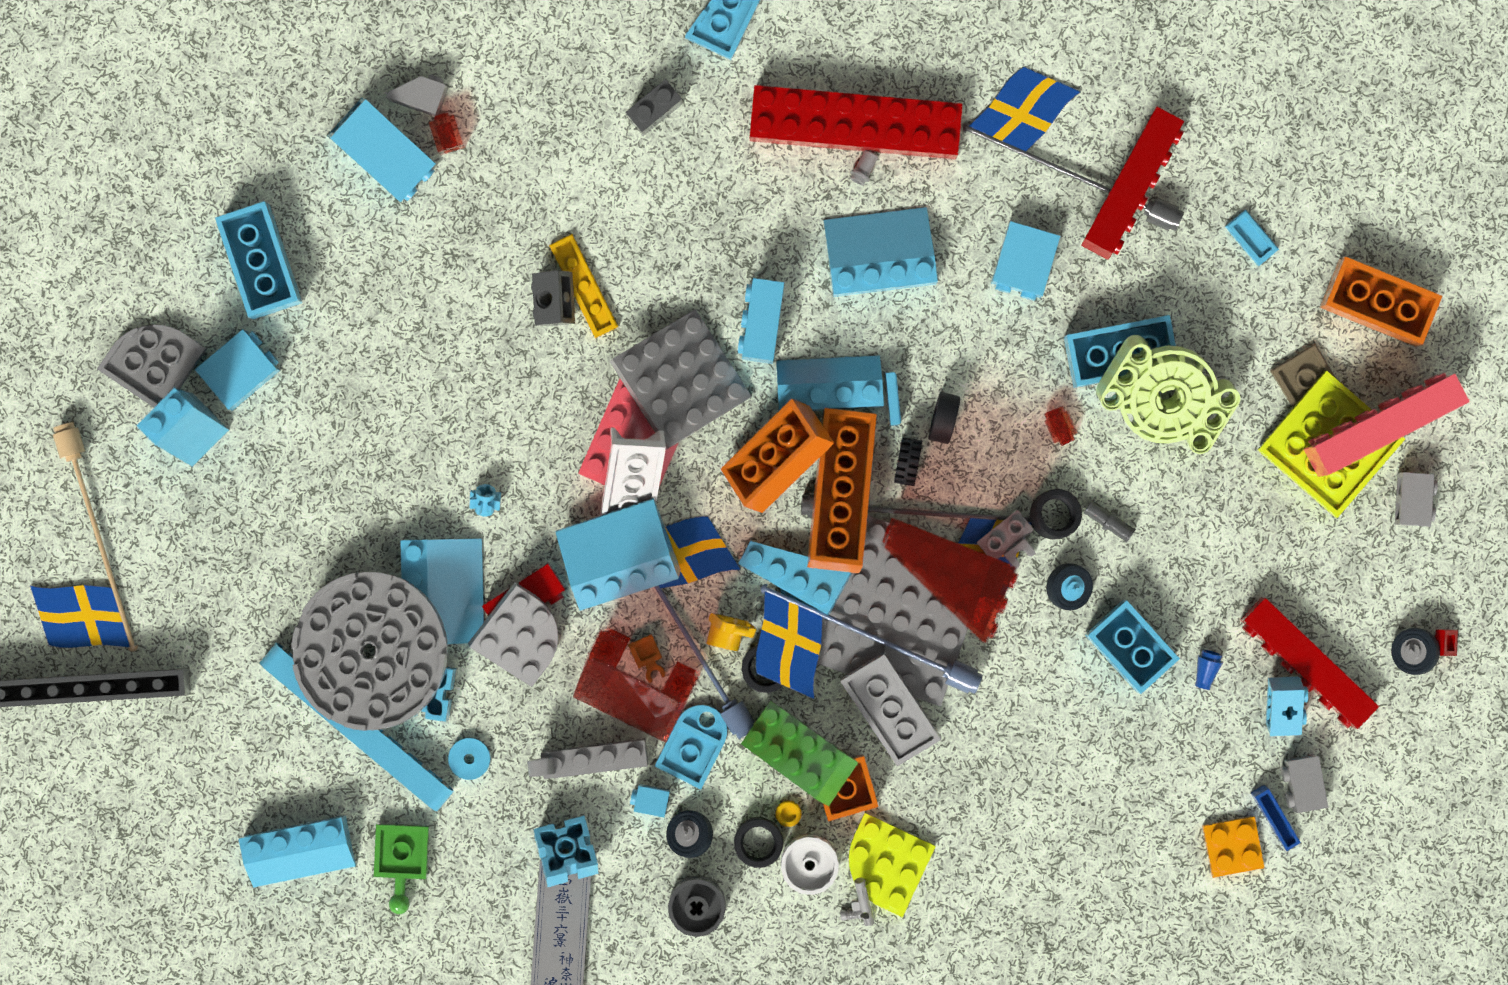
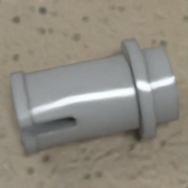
[850,150,878,186]

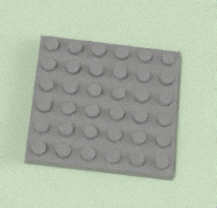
[810,515,991,706]

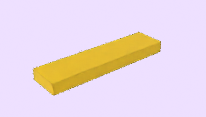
[549,234,618,339]

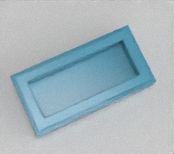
[1225,210,1279,266]
[885,372,901,426]

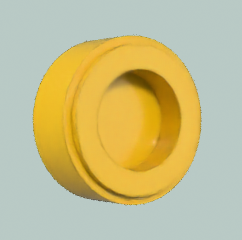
[775,800,802,827]

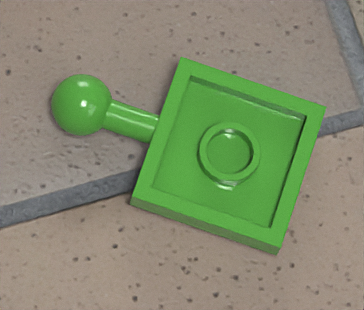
[374,824,429,914]

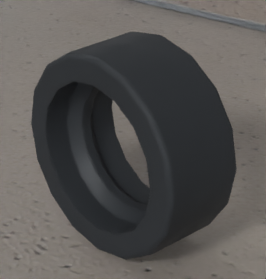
[928,392,960,444]
[1029,489,1082,540]
[741,645,784,693]
[734,817,783,868]

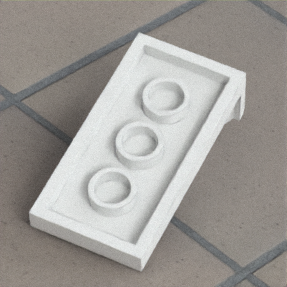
[600,427,666,516]

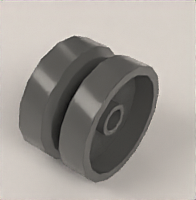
[668,875,726,937]

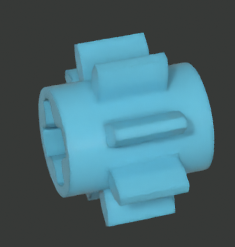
[469,484,501,517]

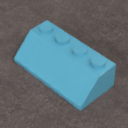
[776,355,884,411]
[238,815,356,887]

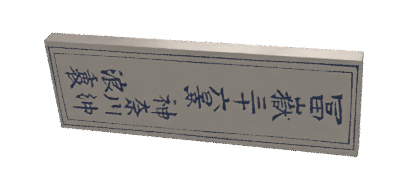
[531,859,591,985]

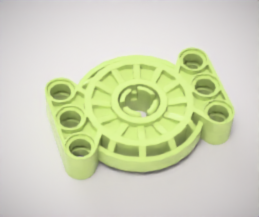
[1096,335,1240,454]

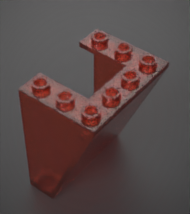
[880,517,1018,643]
[573,627,701,743]

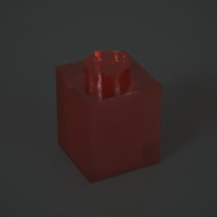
[429,113,465,155]

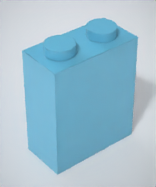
[991,221,1060,301]
[195,329,280,411]

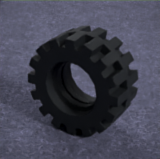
[894,437,923,486]

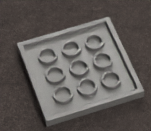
[609,309,752,450]

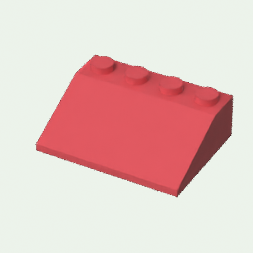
[578,379,679,486]

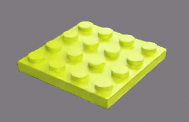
[1257,371,1405,518]

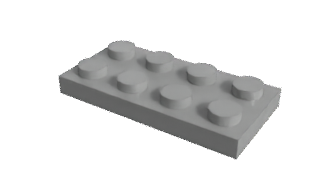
[840,652,941,766]

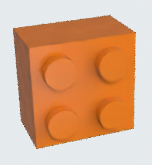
[823,754,879,821]

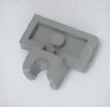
[977,510,1036,570]

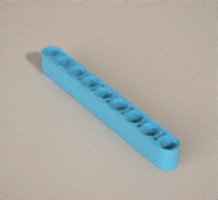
[259,642,454,811]

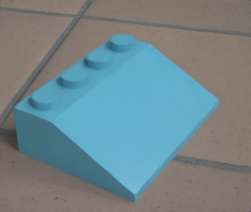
[824,207,938,297]
[555,498,681,611]
[400,539,484,644]

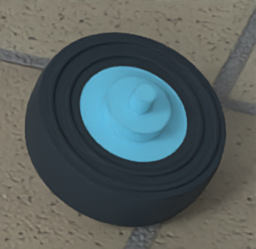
[1046,563,1093,611]

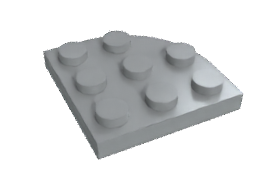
[97,325,207,407]
[468,582,558,687]

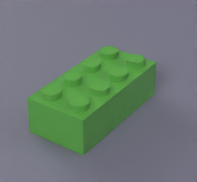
[741,701,859,806]

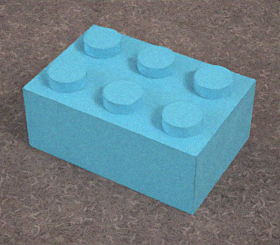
[738,278,784,364]
[1084,600,1180,694]

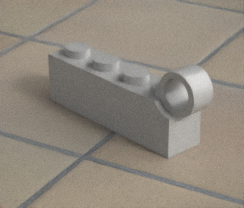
[527,738,649,779]

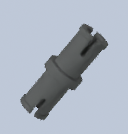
[1083,500,1136,543]

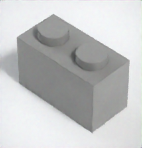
[1394,472,1438,527]
[1281,754,1329,813]

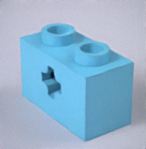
[1266,677,1308,736]

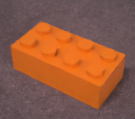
[1319,256,1442,347]
[721,399,834,513]

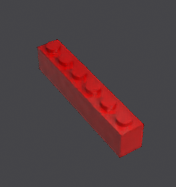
[1081,107,1185,260]
[1240,597,1380,729]

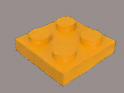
[1202,816,1264,878]

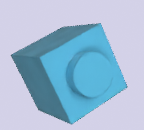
[630,784,670,818]

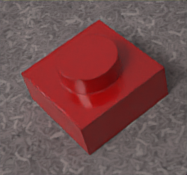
[1434,629,1458,656]

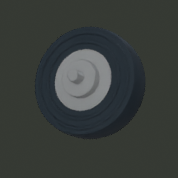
[1391,628,1440,675]
[666,810,713,858]

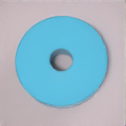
[448,738,491,780]

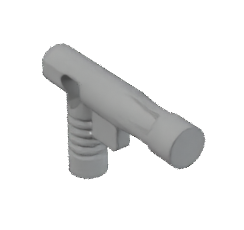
[840,878,874,927]

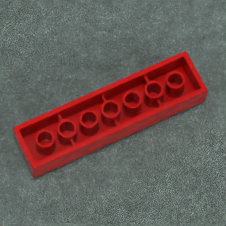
[749,85,963,159]

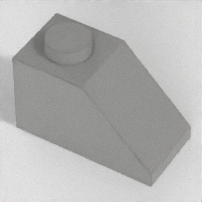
[386,75,448,117]

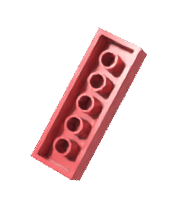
[1304,372,1470,477]

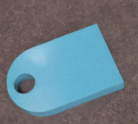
[655,705,727,790]

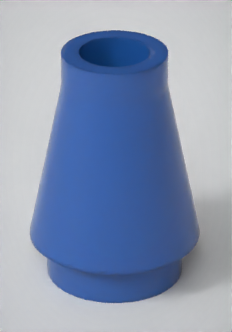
[1195,649,1223,690]

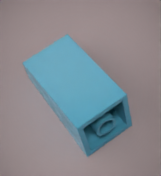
[327,98,435,202]
[136,388,229,467]

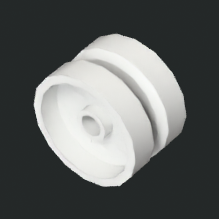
[781,833,839,895]

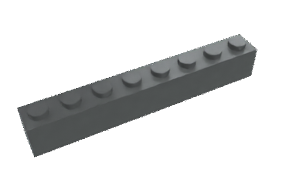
[0,668,191,707]

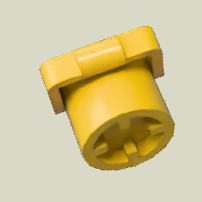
[706,613,757,651]

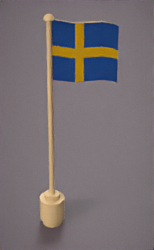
[30,422,138,652]

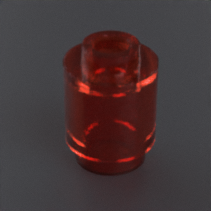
[1044,406,1078,446]

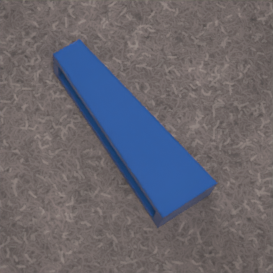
[1250,785,1301,851]

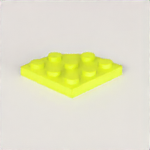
[849,812,936,918]

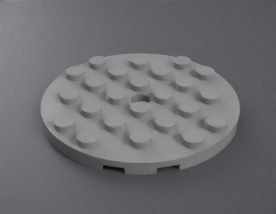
[291,572,448,731]

